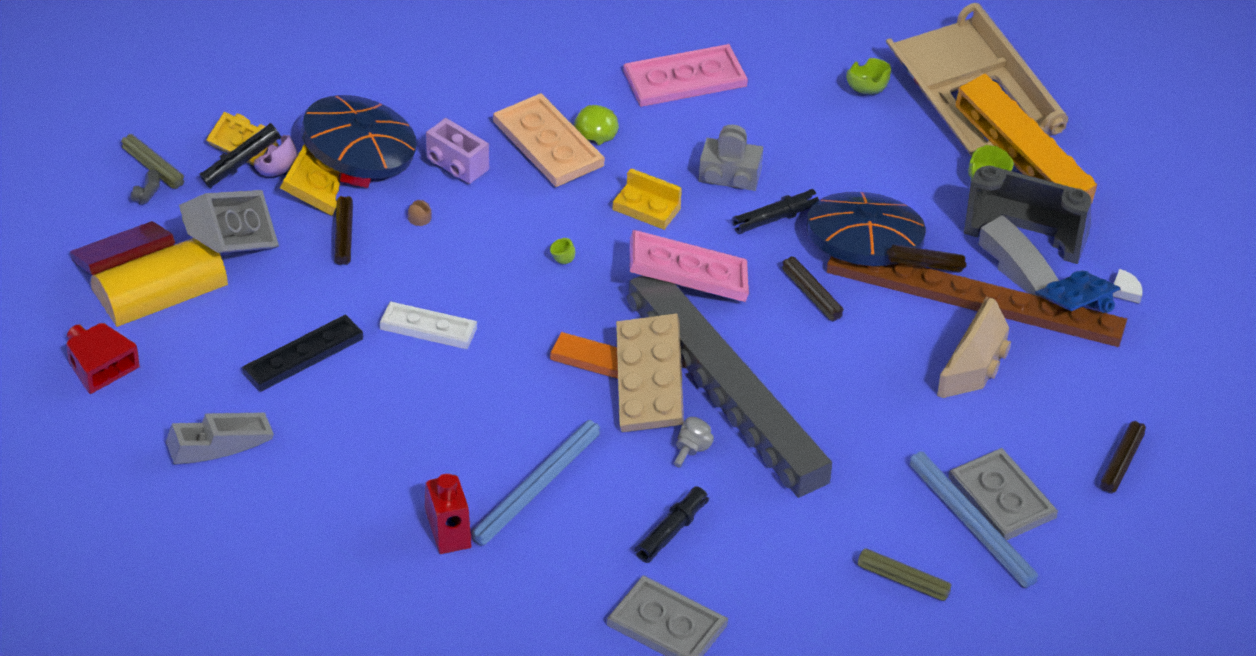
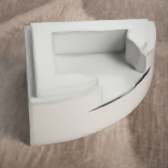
[1113,269,1143,303]

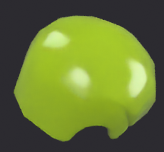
[846,58,891,95]
[573,105,619,145]
[968,145,1014,181]

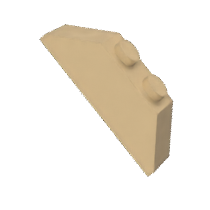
[937,296,1011,398]

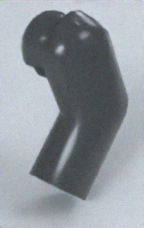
[130,170,160,205]

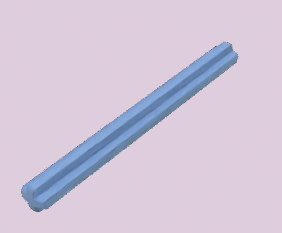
[472,420,600,546]
[910,451,1038,588]

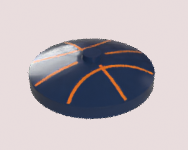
[301,95,417,179]
[806,192,926,266]

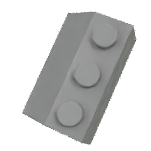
[179,190,279,253]

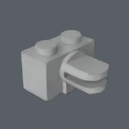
[699,125,764,191]

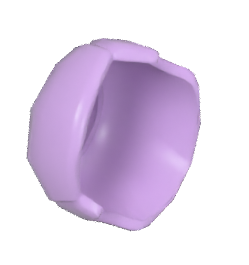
[254,135,297,177]

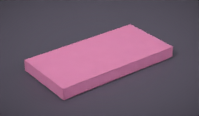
[623,44,748,107]
[630,230,749,302]

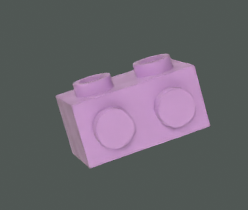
[426,118,489,184]

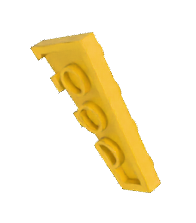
[280,144,340,216]

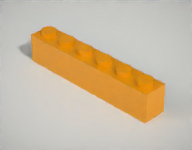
[955,73,1097,203]

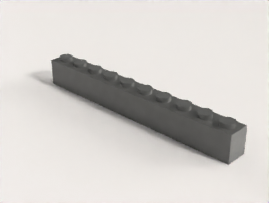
[627,275,832,498]

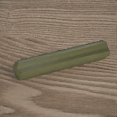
[121,134,185,189]
[858,548,952,601]

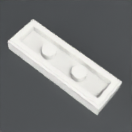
[380,301,477,349]

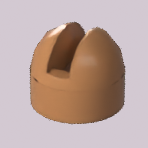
[408,200,432,226]

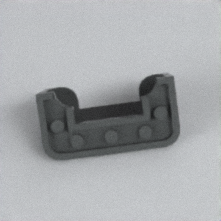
[964,166,1091,264]

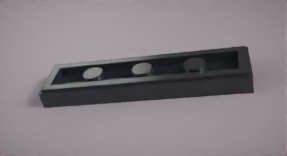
[242,314,363,392]

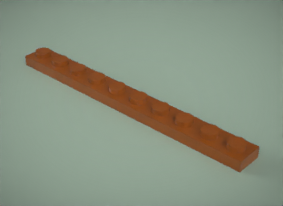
[827,256,1127,347]

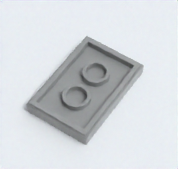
[949,448,1058,540]
[607,575,728,656]

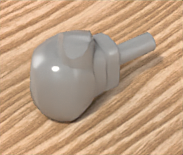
[674,417,714,467]

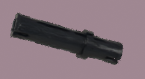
[199,123,281,189]
[732,189,819,234]
[634,486,709,563]

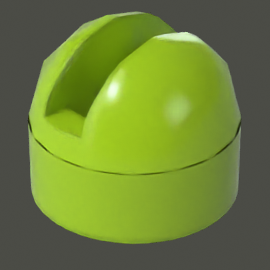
[550,238,576,264]

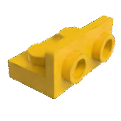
[206,112,279,166]
[613,168,682,230]

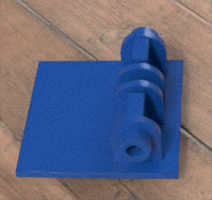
[1035,270,1121,313]

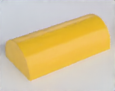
[91,238,228,327]

